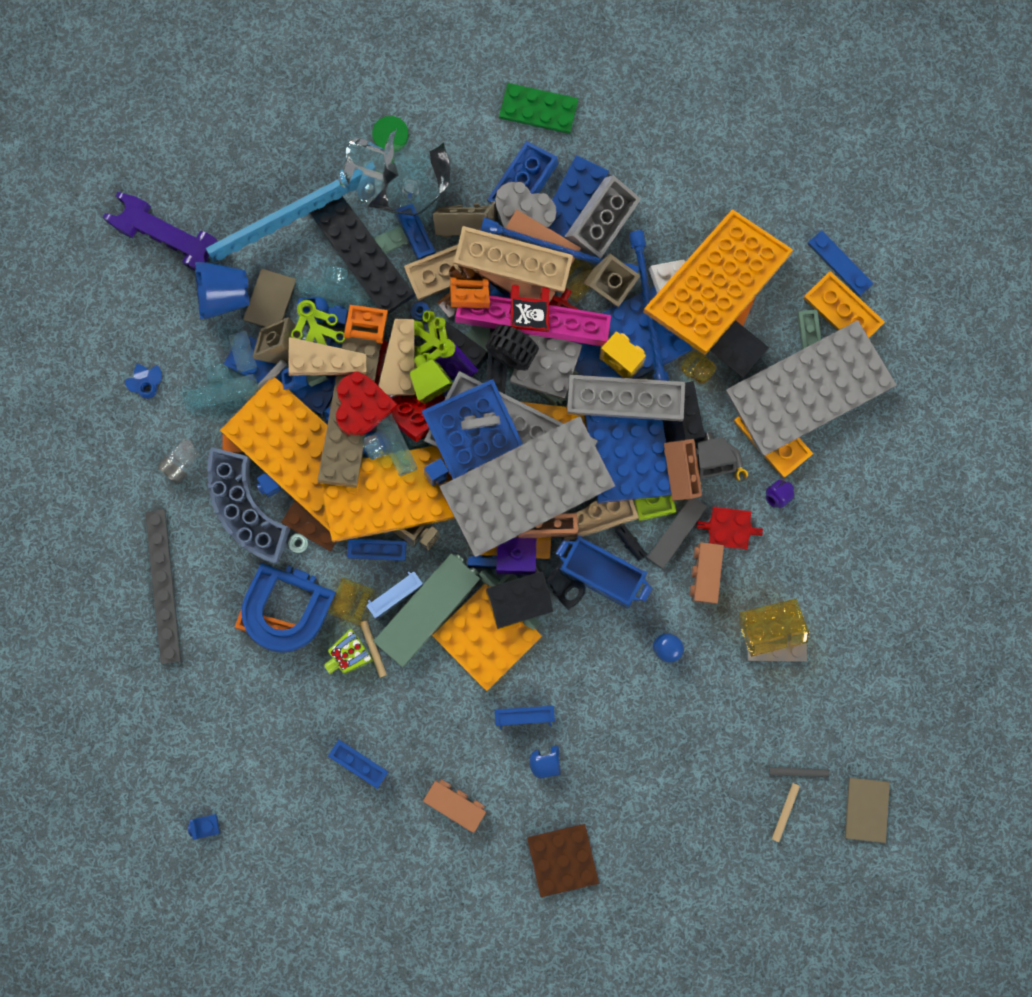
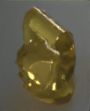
[681,352,717,384]

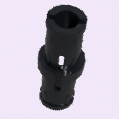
[615,524,648,562]

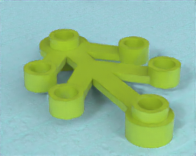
[291,300,345,345]
[414,310,455,361]

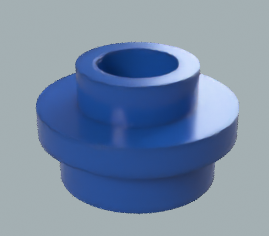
[411,302,429,321]

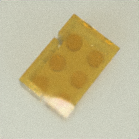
[739,598,809,657]

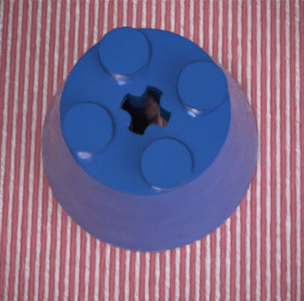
[195,262,249,319]

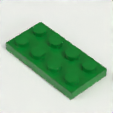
[499,83,578,134]

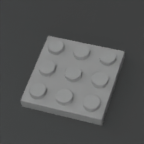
[510,334,582,400]

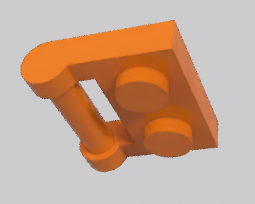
[450,277,490,308]
[344,305,388,344]

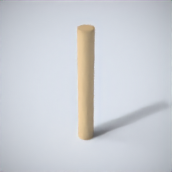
[360,621,387,678]
[772,783,800,842]

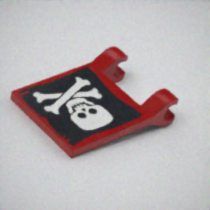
[510,285,550,332]

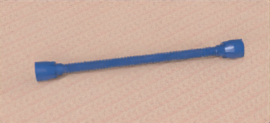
[480,217,639,273]
[629,230,669,381]

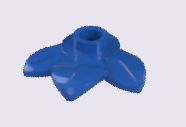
[125,364,162,399]

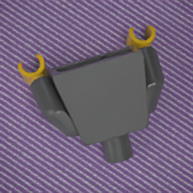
[696,432,748,484]

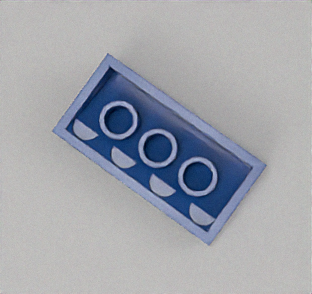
[487,141,559,204]

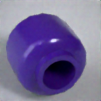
[765,480,794,508]

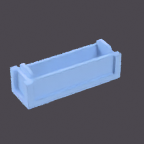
[366,572,423,620]

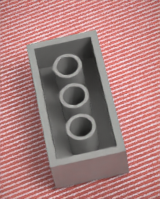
[564,175,641,259]

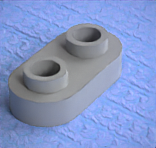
[461,413,501,430]

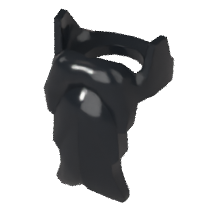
[546,567,586,611]

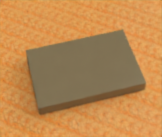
[243,268,297,327]
[845,778,890,843]

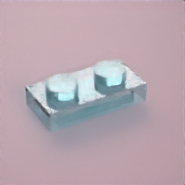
[228,331,257,373]

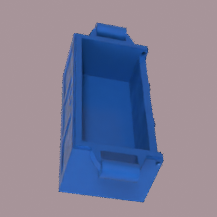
[555,535,653,609]

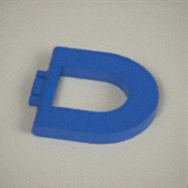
[241,563,337,653]

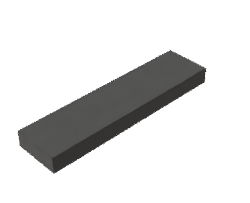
[647,498,707,569]

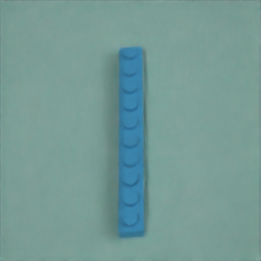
[206,162,378,263]

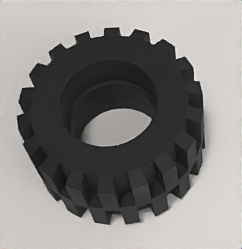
[486,324,539,371]

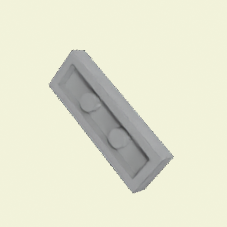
[747,641,807,662]

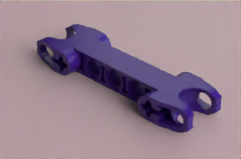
[102,192,228,271]

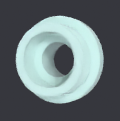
[288,534,308,553]

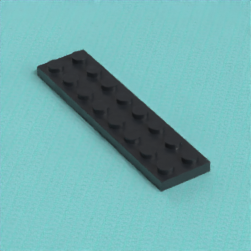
[309,196,415,314]

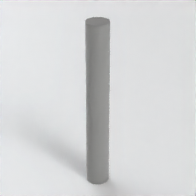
[245,359,287,401]

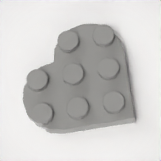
[495,182,556,228]

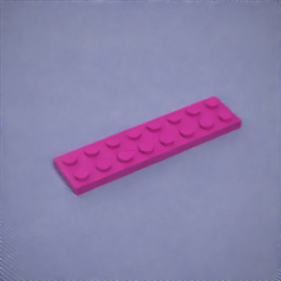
[455,295,611,346]

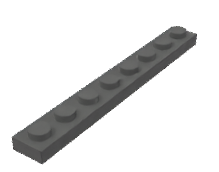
[145,509,181,665]

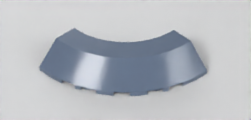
[207,447,291,564]

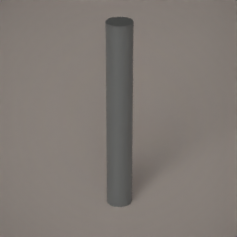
[769,767,829,777]

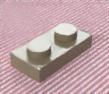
[420,526,440,551]

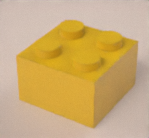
[600,331,646,379]

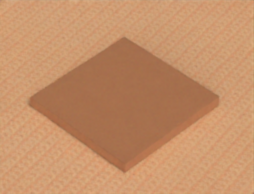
[479,209,581,303]

